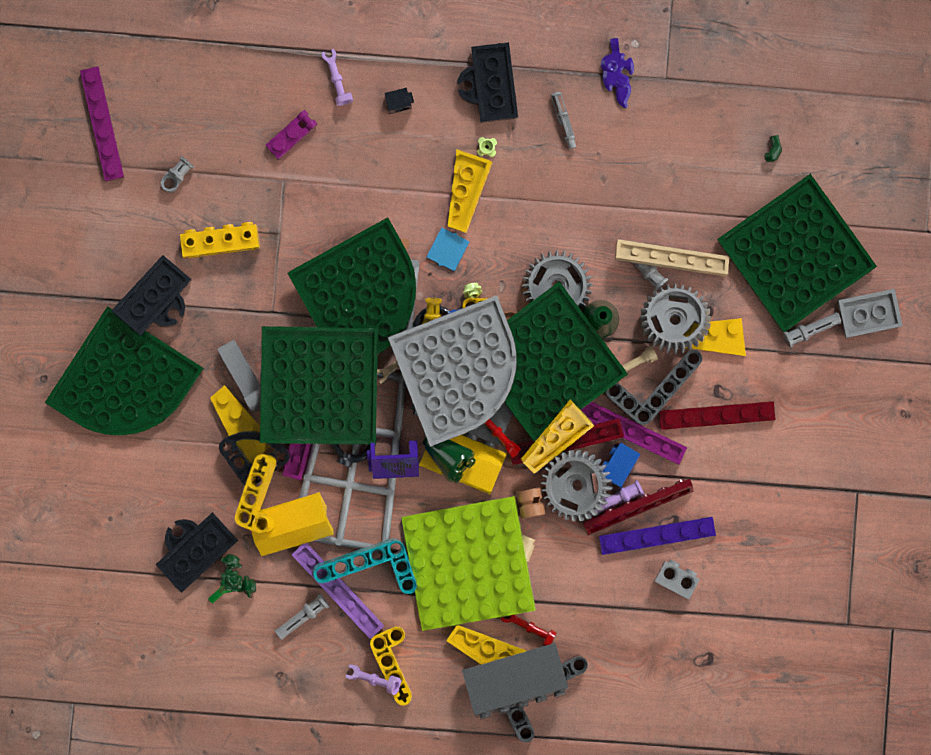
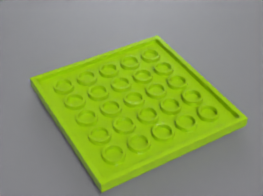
[401,496,536,631]

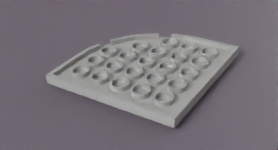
[388,296,516,447]

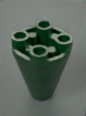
[422,437,476,483]

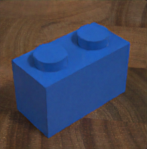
[602,442,640,487]

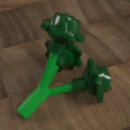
[208,554,256,603]

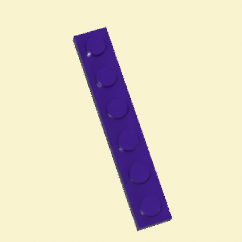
[599,517,716,555]

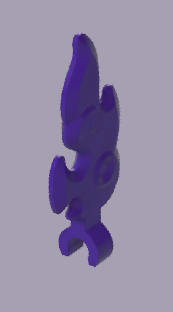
[601,38,634,108]

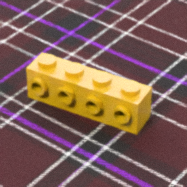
[180,222,260,259]

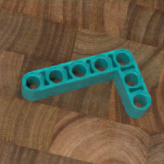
[312,538,417,594]

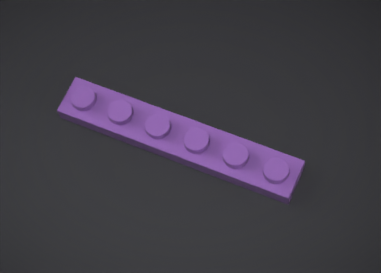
[291,543,385,639]

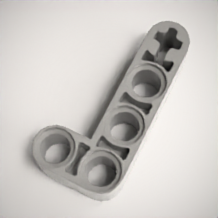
[217,339,260,413]

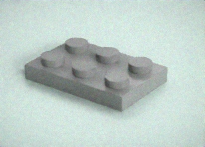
[837,289,903,338]

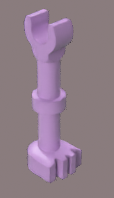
[322,49,353,106]
[346,665,402,695]

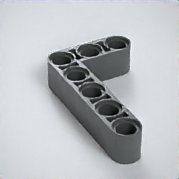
[605,350,703,426]
[506,655,588,743]

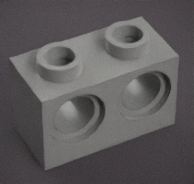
[653,559,700,600]

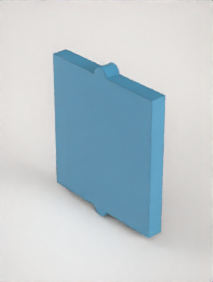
[427,228,469,272]

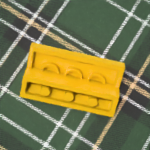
[419,435,507,494]
[248,492,334,556]

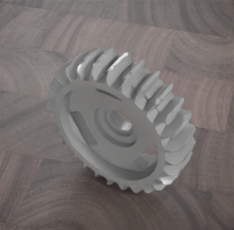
[522,250,593,308]
[640,283,711,354]
[541,450,612,521]

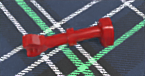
[484,419,521,458]
[501,614,557,646]

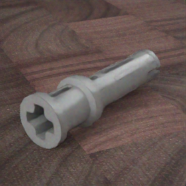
[633,263,669,291]
[783,312,842,348]
[275,593,330,640]

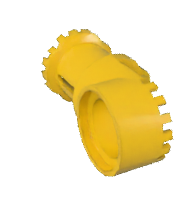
[422,297,442,324]

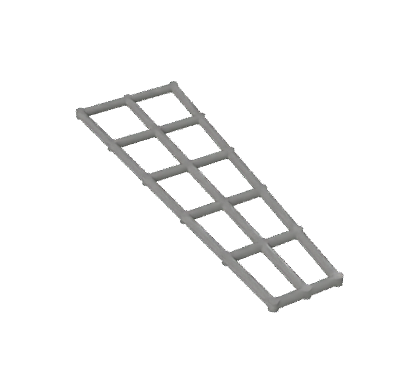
[298,259,420,553]

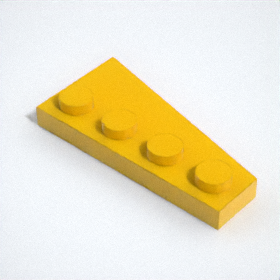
[448,149,493,234]
[684,318,746,357]
[210,385,271,465]
[521,399,594,474]
[446,625,527,665]

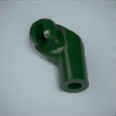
[764,135,782,162]

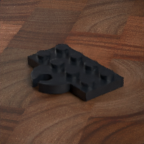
[457,42,518,123]
[111,255,192,337]
[155,512,239,593]

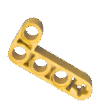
[235,454,276,533]
[370,626,412,706]

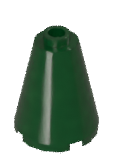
[583,300,619,338]

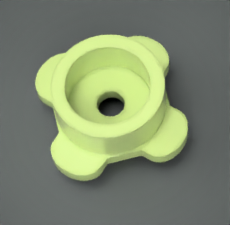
[477,137,497,157]
[463,283,482,298]

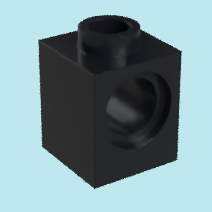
[385,87,414,114]

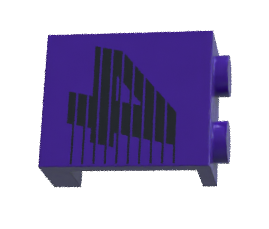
[367,441,419,479]

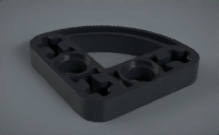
[219,431,290,486]

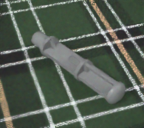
[551,92,576,150]

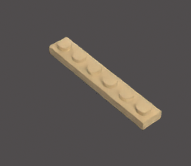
[614,239,729,277]

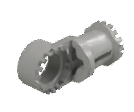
[160,156,194,193]

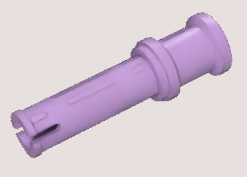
[591,480,644,516]

